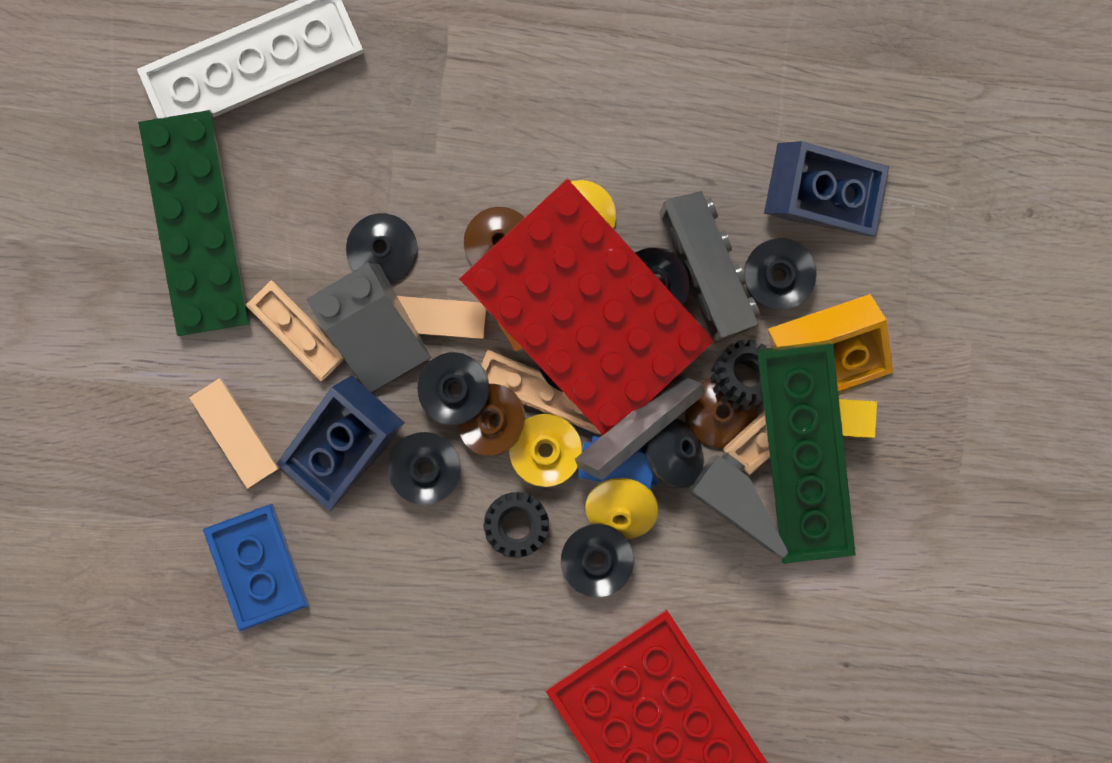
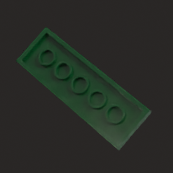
[138,110,250,337]
[757,340,856,564]

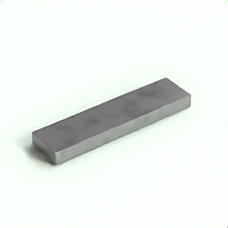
[575,374,705,480]

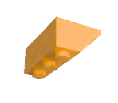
[768,294,893,391]

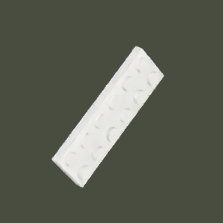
[137,0,364,118]

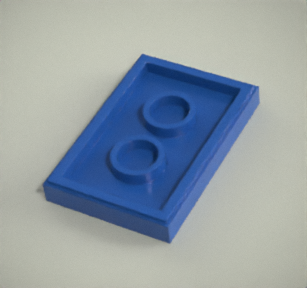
[203,504,309,632]

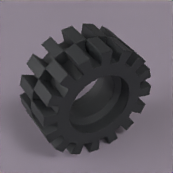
[710,340,767,411]
[483,492,549,558]

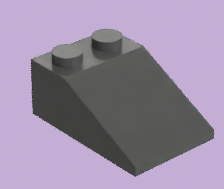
[307,262,432,393]
[687,454,788,558]

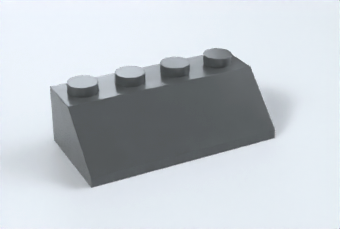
[659,191,760,344]

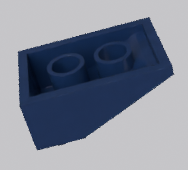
[764,141,889,237]
[276,375,405,511]

